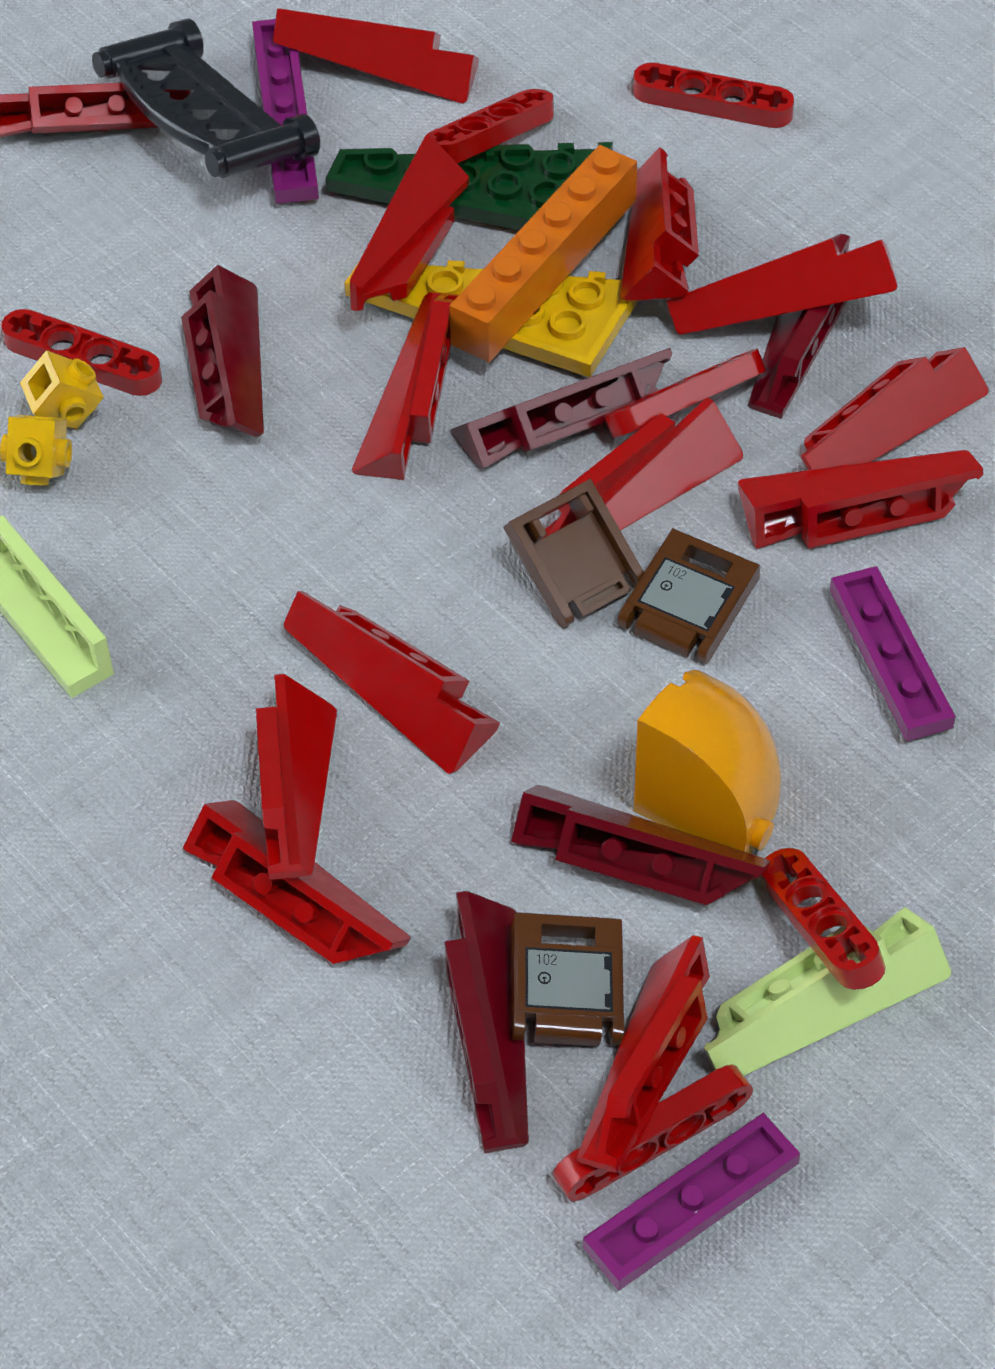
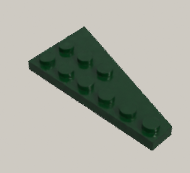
[326,142,613,230]

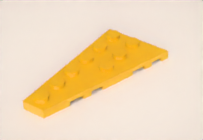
[344,260,638,377]

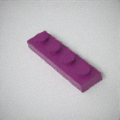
[830,566,956,742]
[583,1112,800,1291]

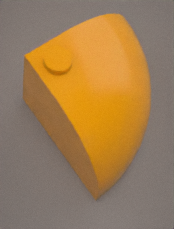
[634,670,781,854]

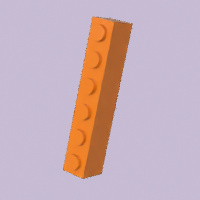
[449,144,637,363]

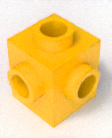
[20,350,104,430]
[0,415,72,485]

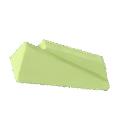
[704,907,951,1076]

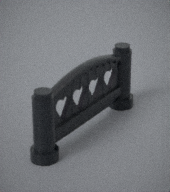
[92,18,320,178]

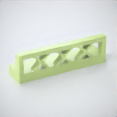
[0,515,114,698]

